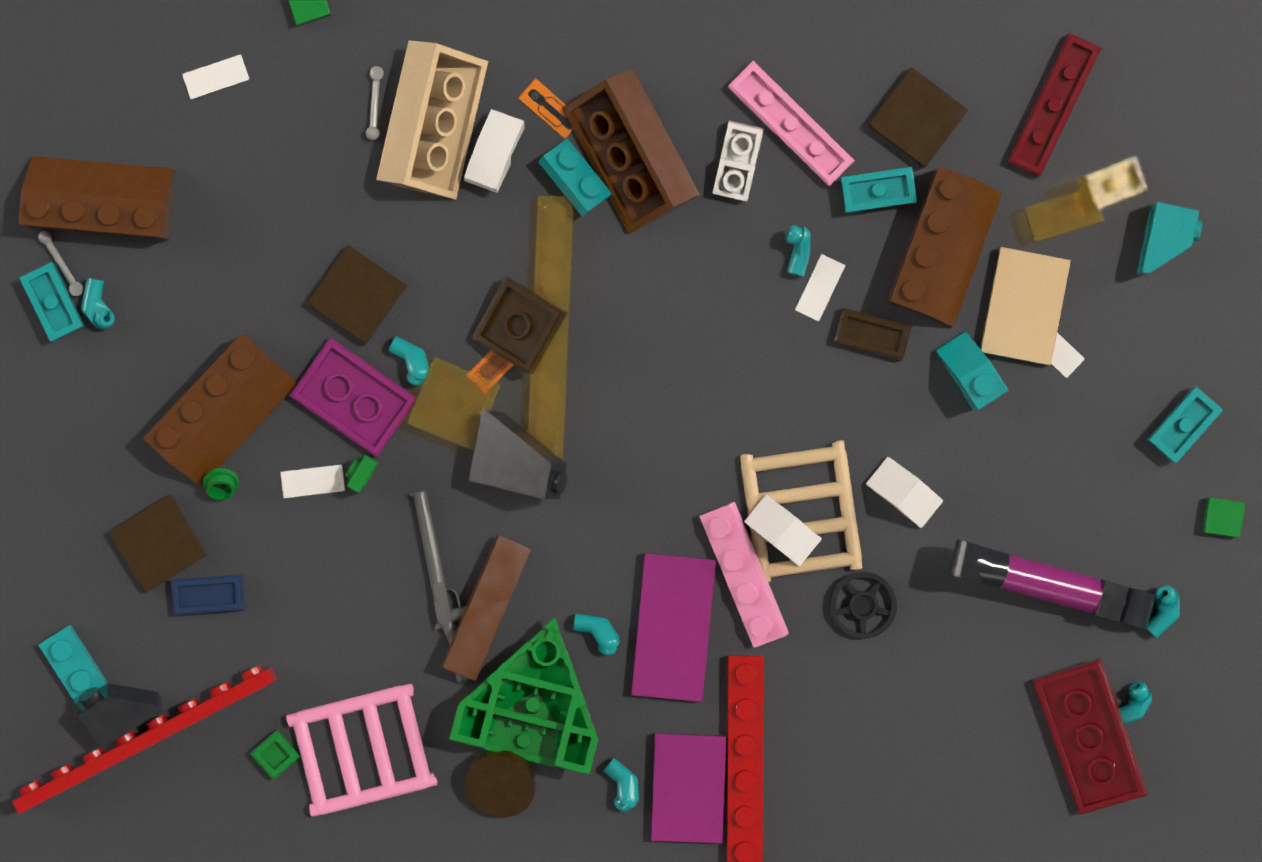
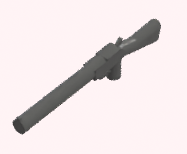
[409,491,467,683]

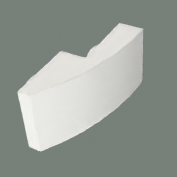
[464,109,525,193]
[712,121,764,201]

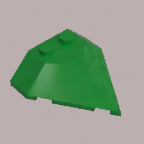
[449,618,598,775]

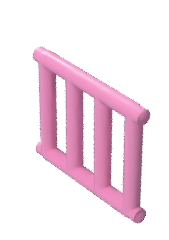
[286,683,438,817]

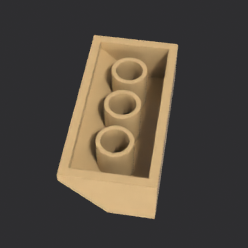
[376,40,488,200]

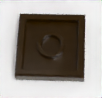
[868,67,968,168]
[308,245,407,344]
[472,276,568,374]
[109,494,208,593]

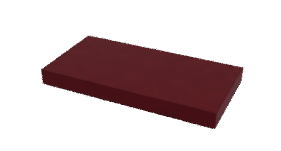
[1033,658,1149,815]

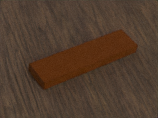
[441,535,531,681]

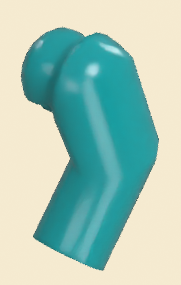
[785,225,811,277]

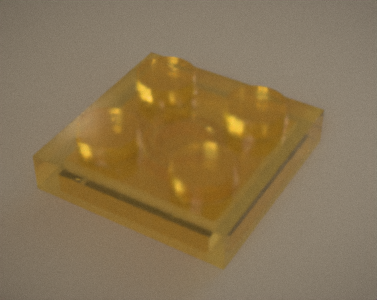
[408,357,501,451]

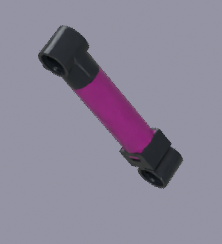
[947,539,1156,629]

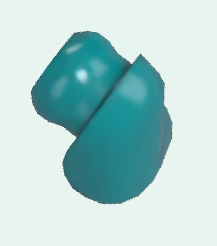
[81,278,115,329]
[388,336,430,386]
[1147,585,1180,639]
[573,613,619,655]
[1119,682,1152,724]
[603,757,639,812]

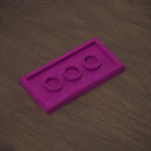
[631,553,716,702]

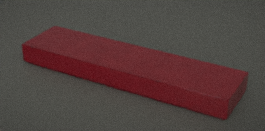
[1007,33,1102,178]

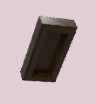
[833,308,912,361]

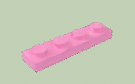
[699,502,789,648]

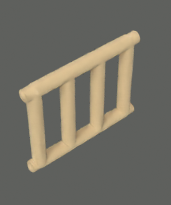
[740,440,863,582]

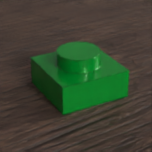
[346,455,380,493]

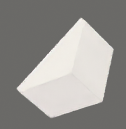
[866,456,943,528]
[744,494,822,566]

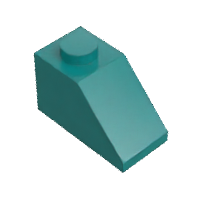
[1136,202,1202,275]
[935,331,1009,410]

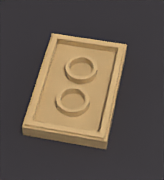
[980,247,1071,365]

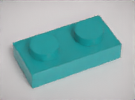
[538,138,612,217]
[840,167,917,213]
[19,262,85,342]
[1147,386,1223,464]
[39,625,108,705]

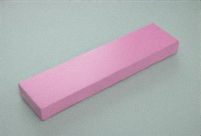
[728,61,855,187]

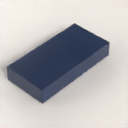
[170,574,246,615]

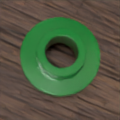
[203,468,239,500]

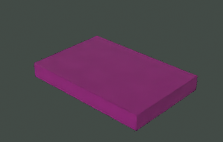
[289,338,418,457]
[651,733,726,843]

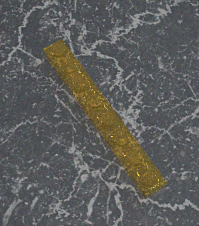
[528,195,574,460]

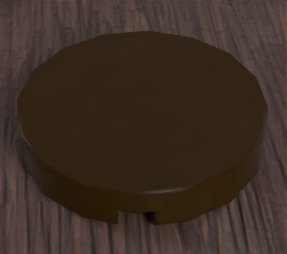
[465,750,536,818]

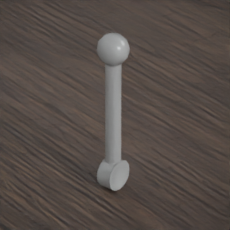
[366,66,384,141]
[38,230,84,296]

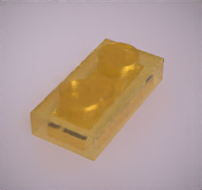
[1077,156,1148,212]
[1024,187,1104,242]

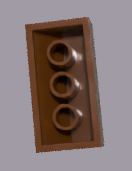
[562,69,700,234]
[19,156,175,240]
[886,166,1002,327]
[143,334,298,487]

